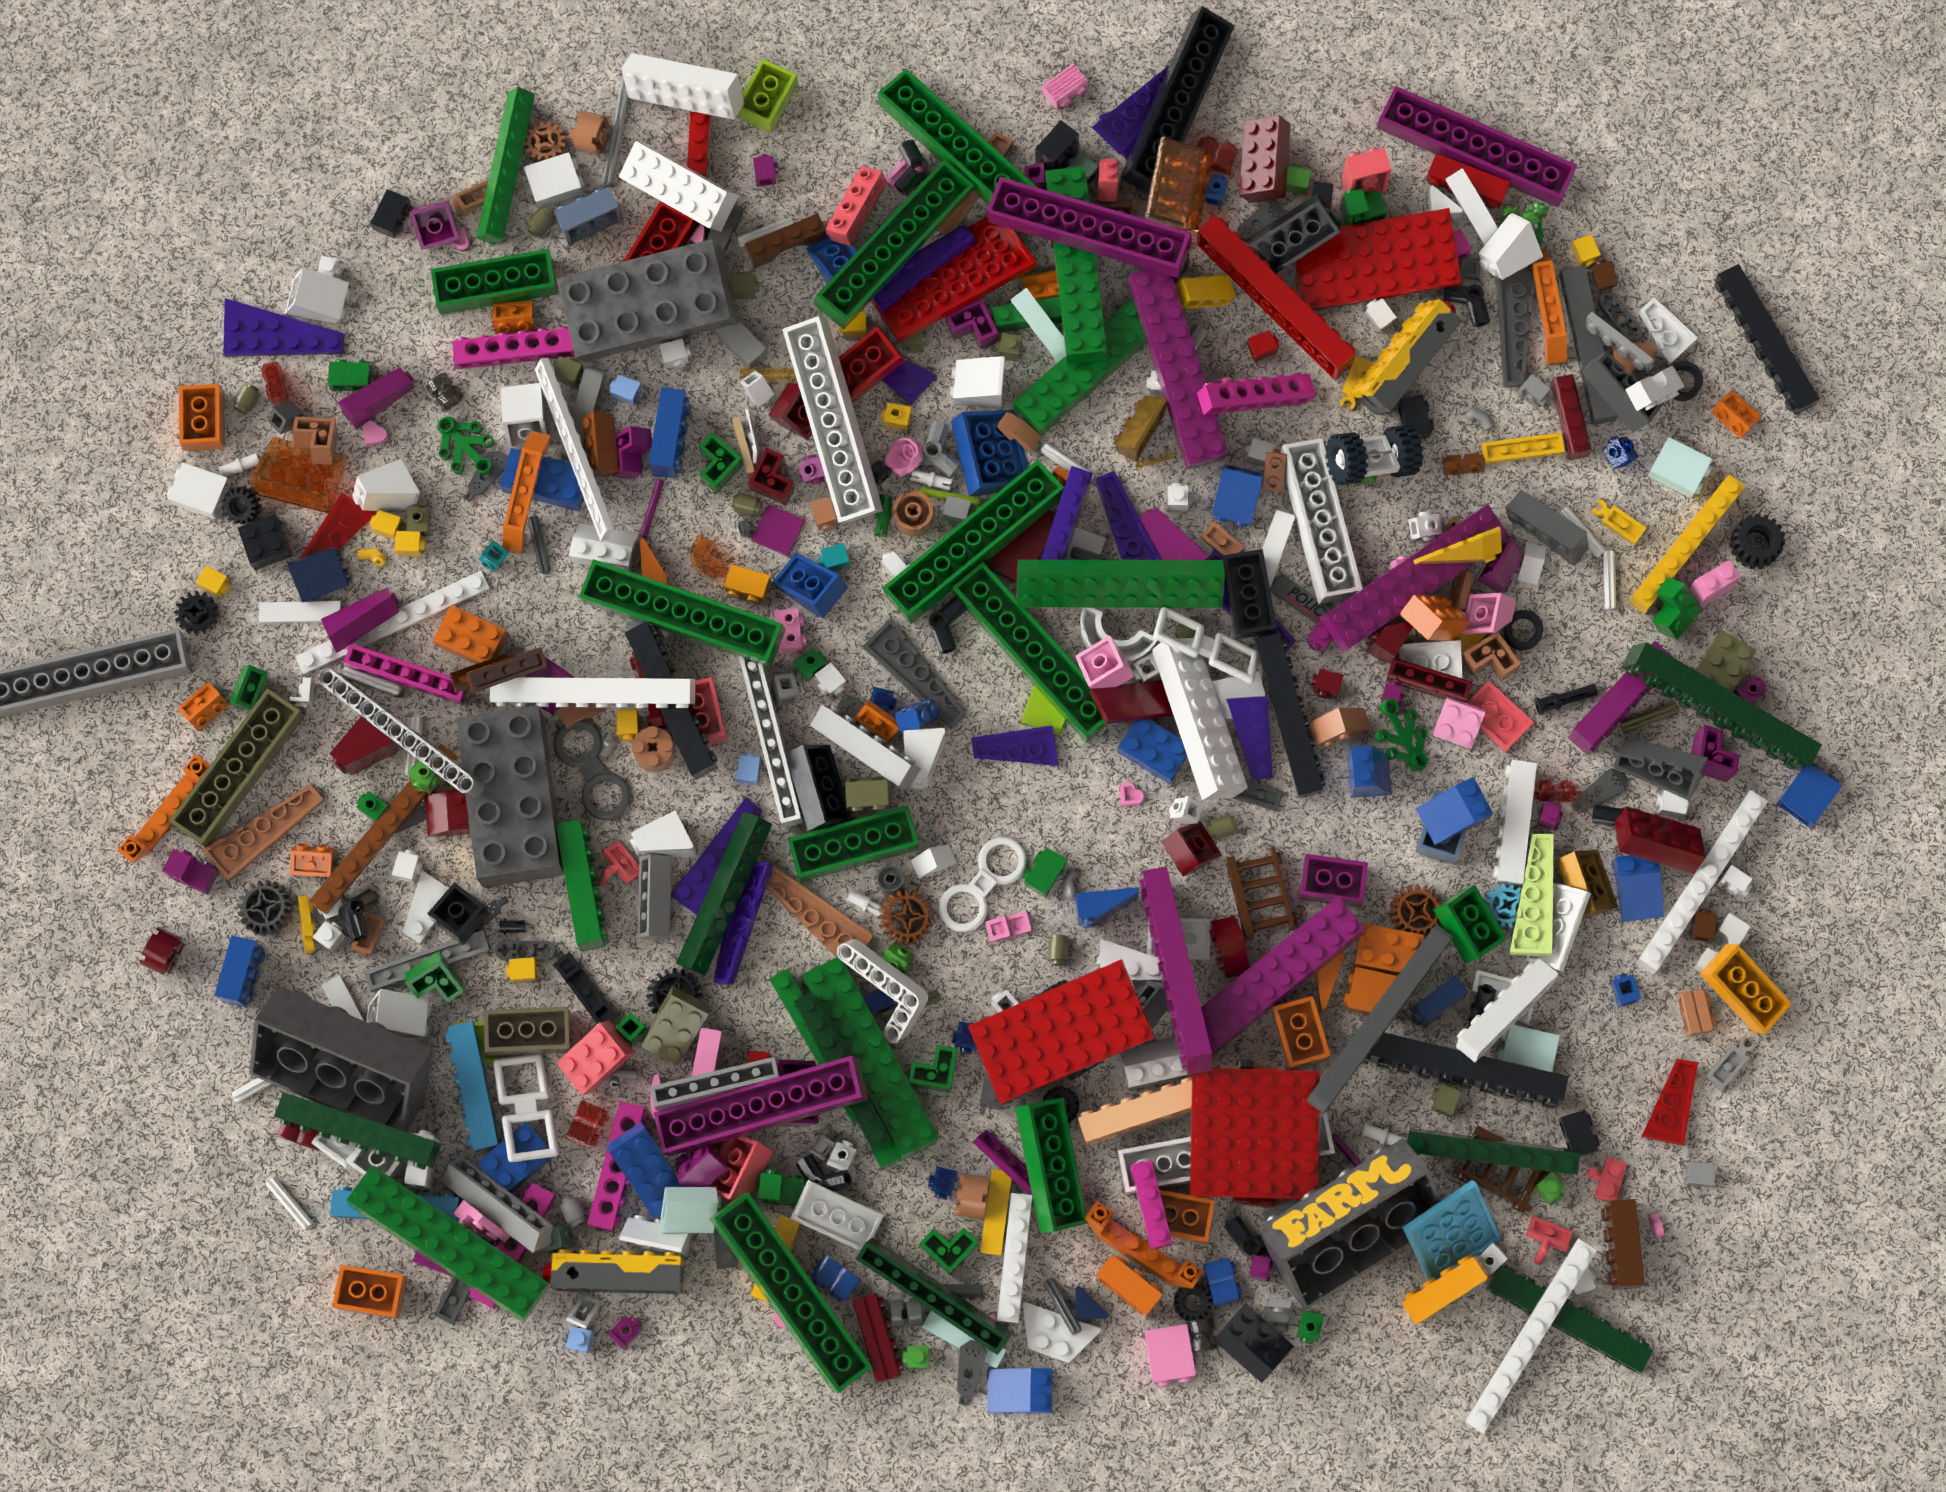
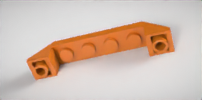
[1528,249,1567,365]
[502,431,551,554]
[117,754,211,863]
[1085,1200,1204,1289]

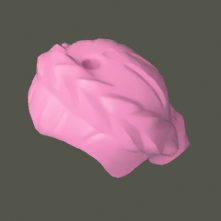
[884,437,923,478]

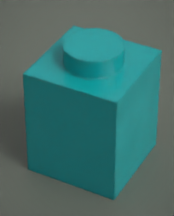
[818,543,850,571]

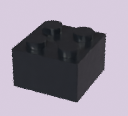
[1035,120,1080,170]
[238,514,293,570]
[427,882,490,945]

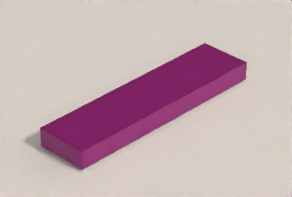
[973,1129,1033,1199]

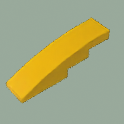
[980,1169,1012,1256]

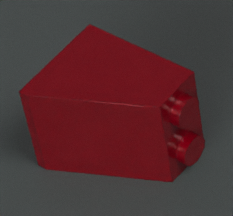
[329,716,399,775]

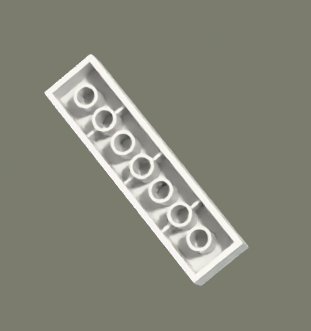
[1280,438,1362,605]
[1152,638,1248,800]

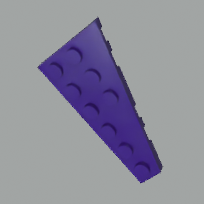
[223,298,344,357]

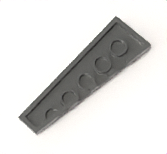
[1496,270,1535,387]
[862,618,966,730]

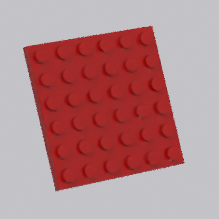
[1189,1068,1320,1199]

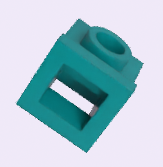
[478,540,509,572]

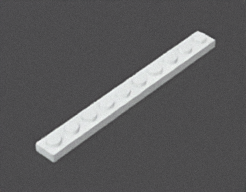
[535,358,614,541]
[295,571,490,676]
[1465,1238,1597,1433]

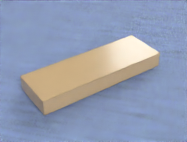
[732,416,754,479]

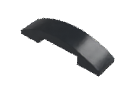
[553,952,618,1024]

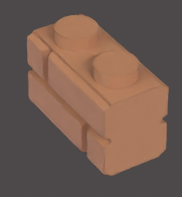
[1677,989,1716,1037]

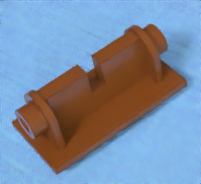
[1262,449,1287,492]
[1442,452,1485,475]

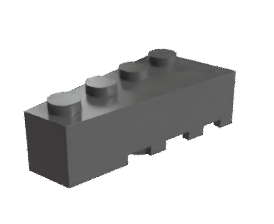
[1582,351,1664,433]
[1506,490,1589,566]
[1613,738,1708,801]

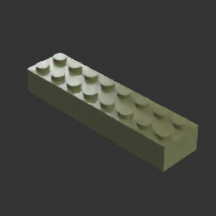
[169,688,305,848]

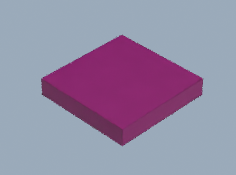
[751,504,805,557]

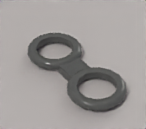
[554,720,631,820]

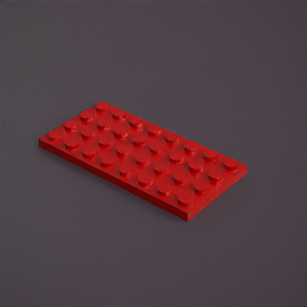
[1295,208,1462,311]
[870,217,1038,343]
[968,959,1155,1104]

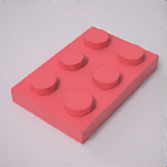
[1467,680,1534,752]

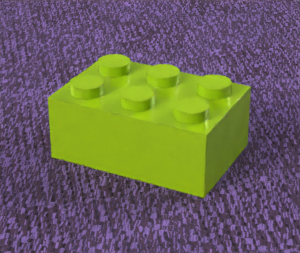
[736,59,798,133]

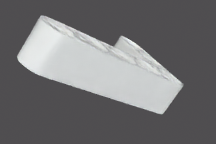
[837,939,928,1044]

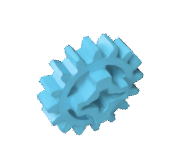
[1485,884,1521,929]

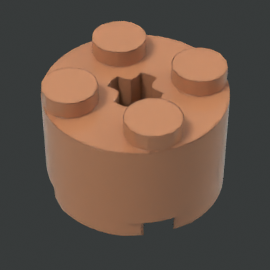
[570,111,611,156]
[893,491,934,537]
[632,726,675,772]
[955,1173,990,1219]

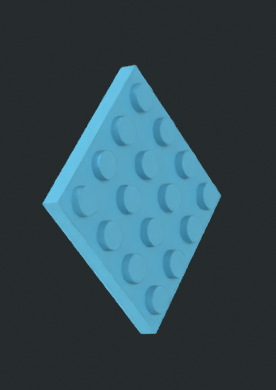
[1402,1180,1501,1281]

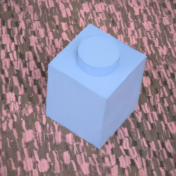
[609,374,642,406]
[736,753,761,786]
[566,1326,594,1353]

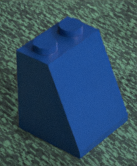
[1212,464,1264,527]
[1347,745,1392,798]

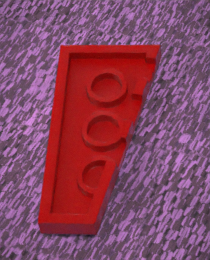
[300,493,376,558]
[1641,1058,1698,1146]

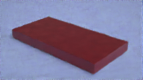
[988,510,1056,583]
[1090,680,1174,724]

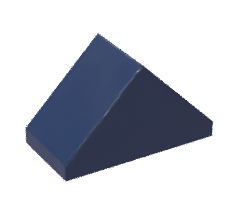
[1075,1285,1109,1320]

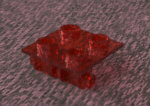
[1534,780,1581,802]

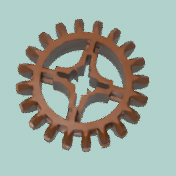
[1389,884,1443,939]
[878,889,934,945]

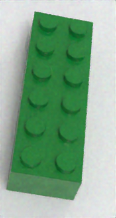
[431,249,558,315]
[787,805,919,882]
[555,819,608,952]
[1015,1098,1088,1233]

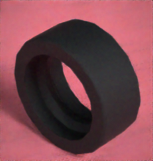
[1670,361,1703,401]
[1503,610,1544,651]

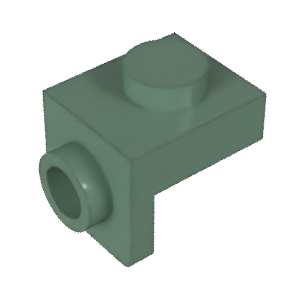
[542,1226,575,1253]

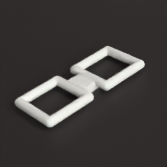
[1153,607,1260,684]
[493,1054,559,1162]

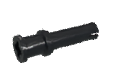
[1534,683,1598,715]

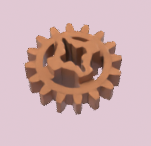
[524,121,567,162]

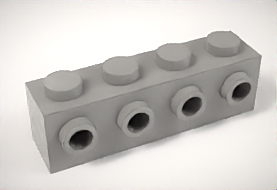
[637,854,673,941]

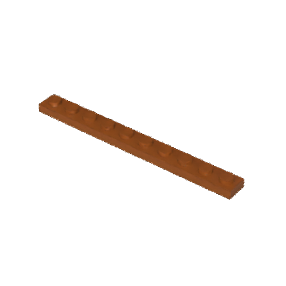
[309,744,457,915]

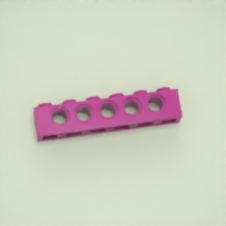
[452,326,575,369]
[1197,372,1316,415]
[344,643,469,705]
[587,1101,648,1232]
[469,1183,557,1310]

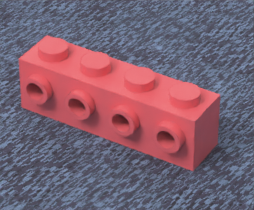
[825,166,887,246]

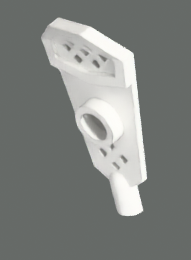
[745,409,761,468]

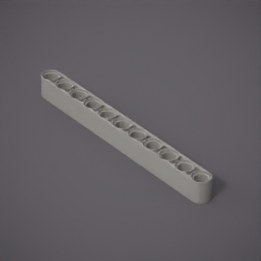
[318,668,484,798]

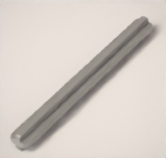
[602,77,629,187]

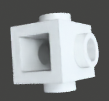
[1408,511,1443,541]

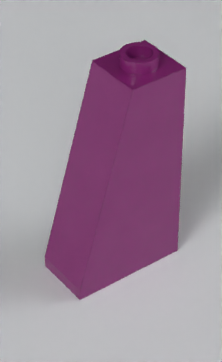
[337,367,414,430]
[1140,508,1209,560]
[321,587,400,653]

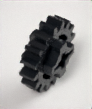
[174,591,220,636]

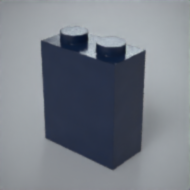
[288,546,351,603]
[1411,975,1468,1028]

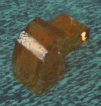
[690,534,727,578]

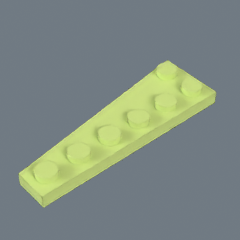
[1510,834,1554,956]

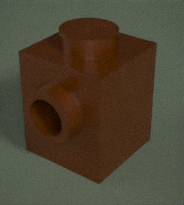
[1591,259,1618,292]
[1690,909,1717,943]

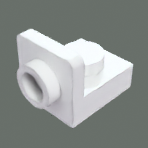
[289,677,315,709]

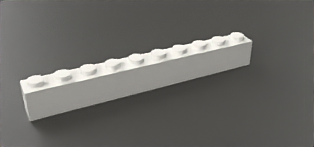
[739,656,804,828]
[490,678,695,708]
[1636,790,1768,975]

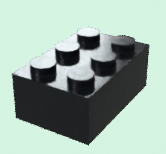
[1214,1303,1294,1383]

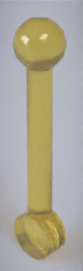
[1135,452,1177,470]

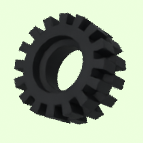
[221,486,262,525]
[1042,1086,1080,1123]
[1173,1283,1212,1322]

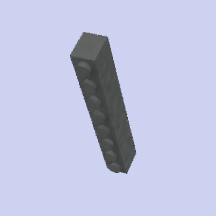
[1559,265,1618,425]

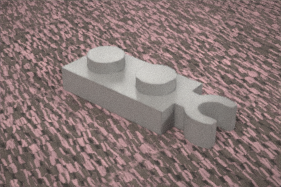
[1705,1036,1756,1091]

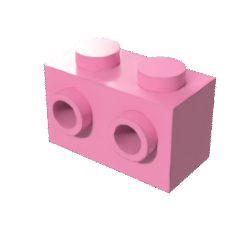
[774,608,807,655]

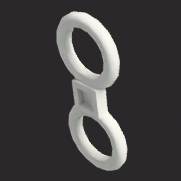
[938,837,1027,933]

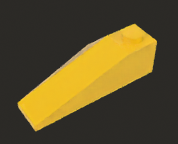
[1413,527,1502,564]

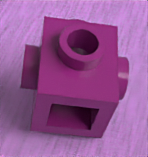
[798,454,825,485]

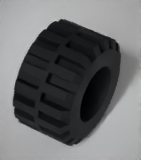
[1730,514,1785,569]

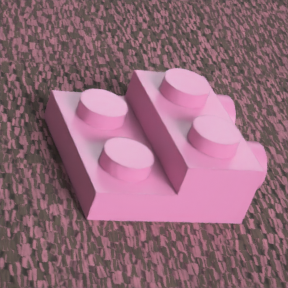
[453,1200,510,1243]

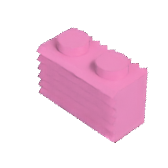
[1042,64,1088,110]

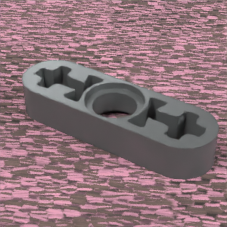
[1598,292,1642,343]
[495,941,556,961]

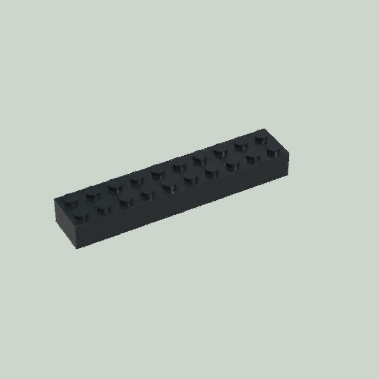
[1120,6,1235,197]
[1361,1033,1569,1109]

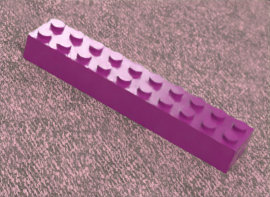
[1377,86,1577,207]
[987,177,1192,278]
[1127,269,1228,470]
[1320,504,1510,652]
[1139,866,1212,1076]
[1201,897,1366,1057]
[653,1056,868,1156]

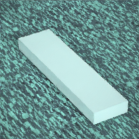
[1011,288,1066,362]
[922,1311,1007,1369]

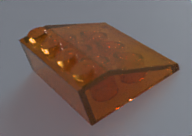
[1146,137,1213,232]
[251,437,349,513]

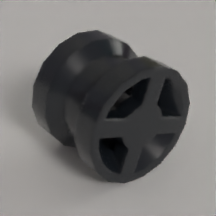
[871,460,892,486]

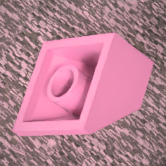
[1462,593,1516,634]
[1075,635,1134,689]

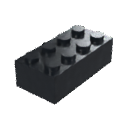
[1251,193,1341,274]
[1221,549,1277,640]
[785,745,852,831]

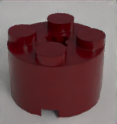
[140,927,185,975]

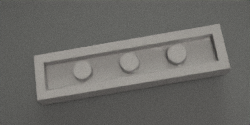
[1586,312,1654,374]

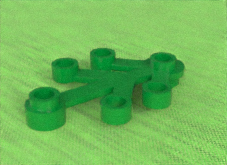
[438,417,495,476]
[1375,698,1428,771]

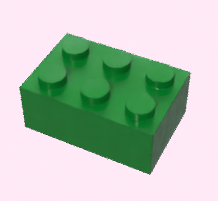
[1433,885,1507,963]

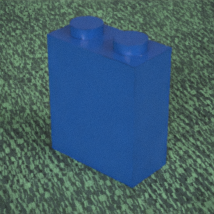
[1776,763,1842,828]

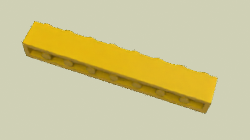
[1629,474,1745,614]

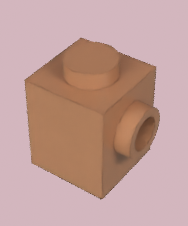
[810,497,838,531]

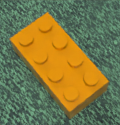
[1700,944,1792,1034]
[1402,1254,1492,1325]

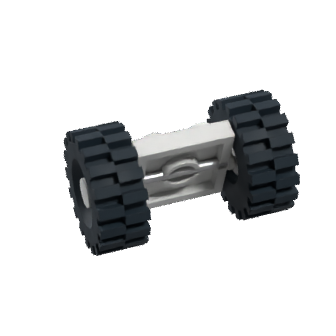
[1325,425,1424,485]

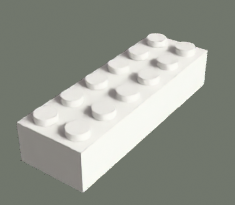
[621,53,744,119]
[619,141,738,232]

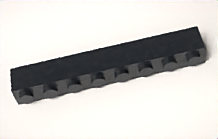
[1714,264,1820,415]
[624,621,718,780]
[1256,632,1326,798]

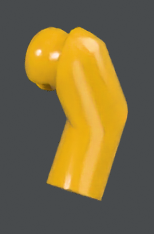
[358,548,386,567]

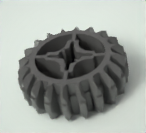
[237,880,294,936]

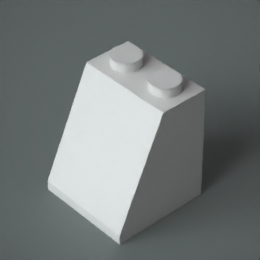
[1479,213,1543,280]
[285,267,350,324]
[950,356,1005,408]
[501,383,548,450]
[352,459,420,511]
[903,728,946,791]
[630,810,697,858]
[367,989,431,1041]

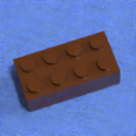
[1601,1199,1645,1290]

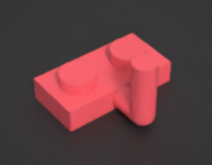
[598,841,639,886]
[1586,1157,1627,1202]
[1526,1215,1573,1265]

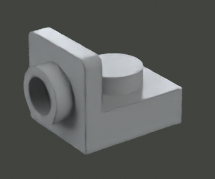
[1267,1298,1291,1323]

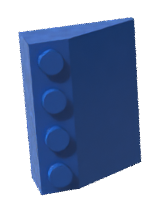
[951,409,1028,496]

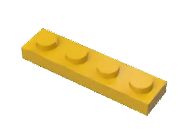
[1481,432,1565,464]

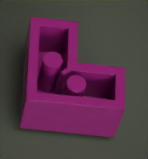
[945,299,999,349]
[611,426,653,479]
[1691,725,1740,782]
[162,848,219,895]
[675,1144,727,1187]

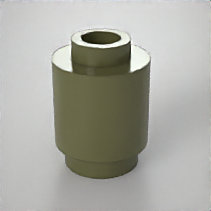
[527,207,555,237]
[232,383,260,415]
[731,492,762,517]
[1174,615,1206,639]
[1207,815,1239,840]
[1048,935,1069,966]

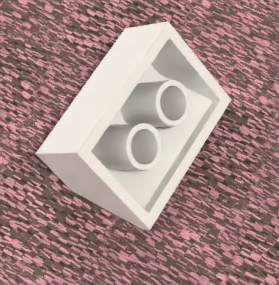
[569,523,639,572]
[1120,1038,1190,1091]
[619,1215,693,1257]

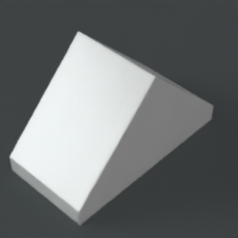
[1428,185,1463,219]
[1517,542,1546,585]
[911,844,957,879]
[566,1292,603,1330]

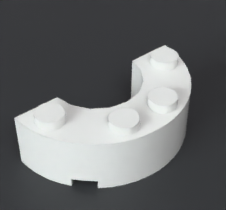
[1080,608,1158,666]

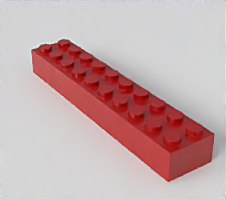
[1196,215,1356,381]

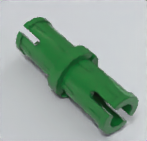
[874,495,893,537]

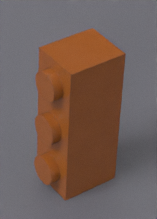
[582,411,619,477]

